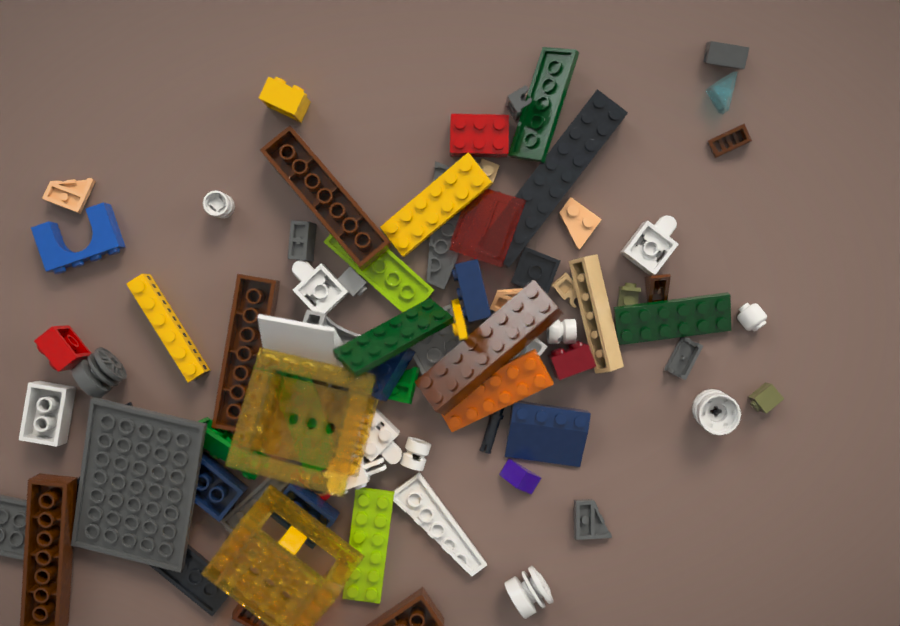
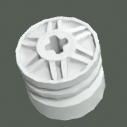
[692,389,741,435]
[504,566,554,619]

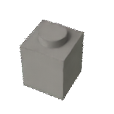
[337,266,368,297]

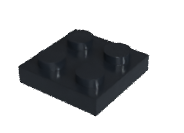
[511,247,561,295]

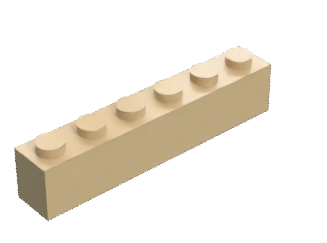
[569,254,624,374]

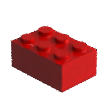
[450,114,509,158]

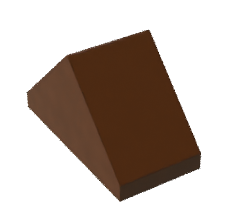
[645,274,671,303]

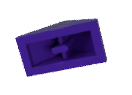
[499,458,541,494]

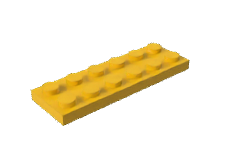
[380,153,493,257]

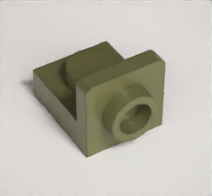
[617,283,641,307]

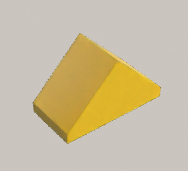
[275,525,307,559]

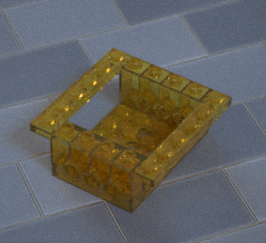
[225,347,378,497]
[201,484,364,626]

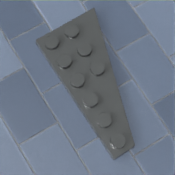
[427,161,485,289]

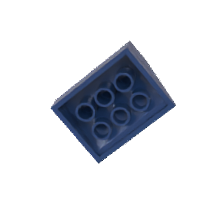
[505,401,591,467]

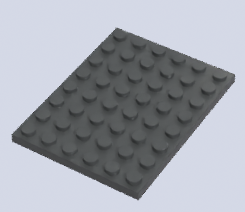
[71,397,207,573]

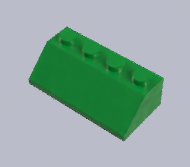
[197,417,271,480]

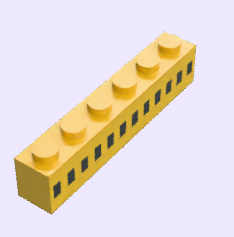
[126,273,211,382]

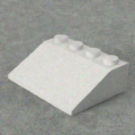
[258,314,343,373]

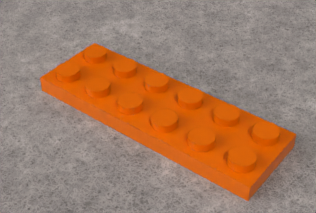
[441,349,554,432]

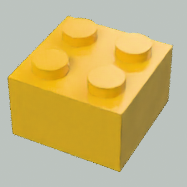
[259,76,311,123]

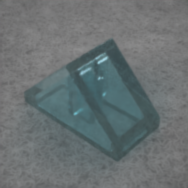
[705,72,738,114]

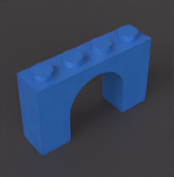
[31,202,126,274]

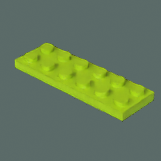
[324,234,434,312]
[342,487,395,604]

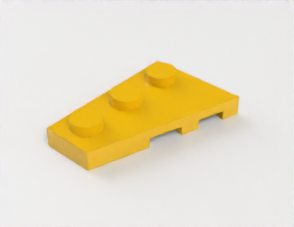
[451,298,468,339]

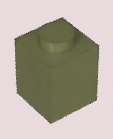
[748,382,784,414]

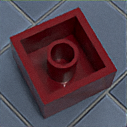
[547,341,597,380]

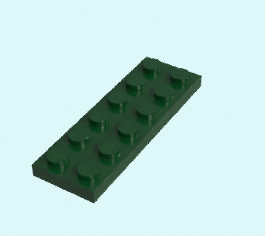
[508,47,579,163]
[614,292,732,345]
[333,298,454,378]

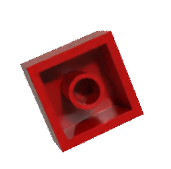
[34,325,91,372]

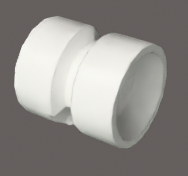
[203,191,235,219]
[547,319,577,344]
[400,437,431,471]

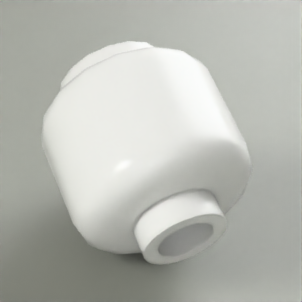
[737,303,767,332]

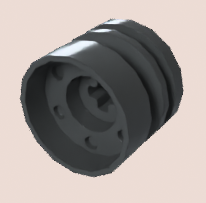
[72,347,127,398]

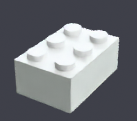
[19,381,76,447]

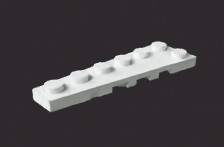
[393,472,487,576]

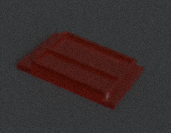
[449,189,526,268]

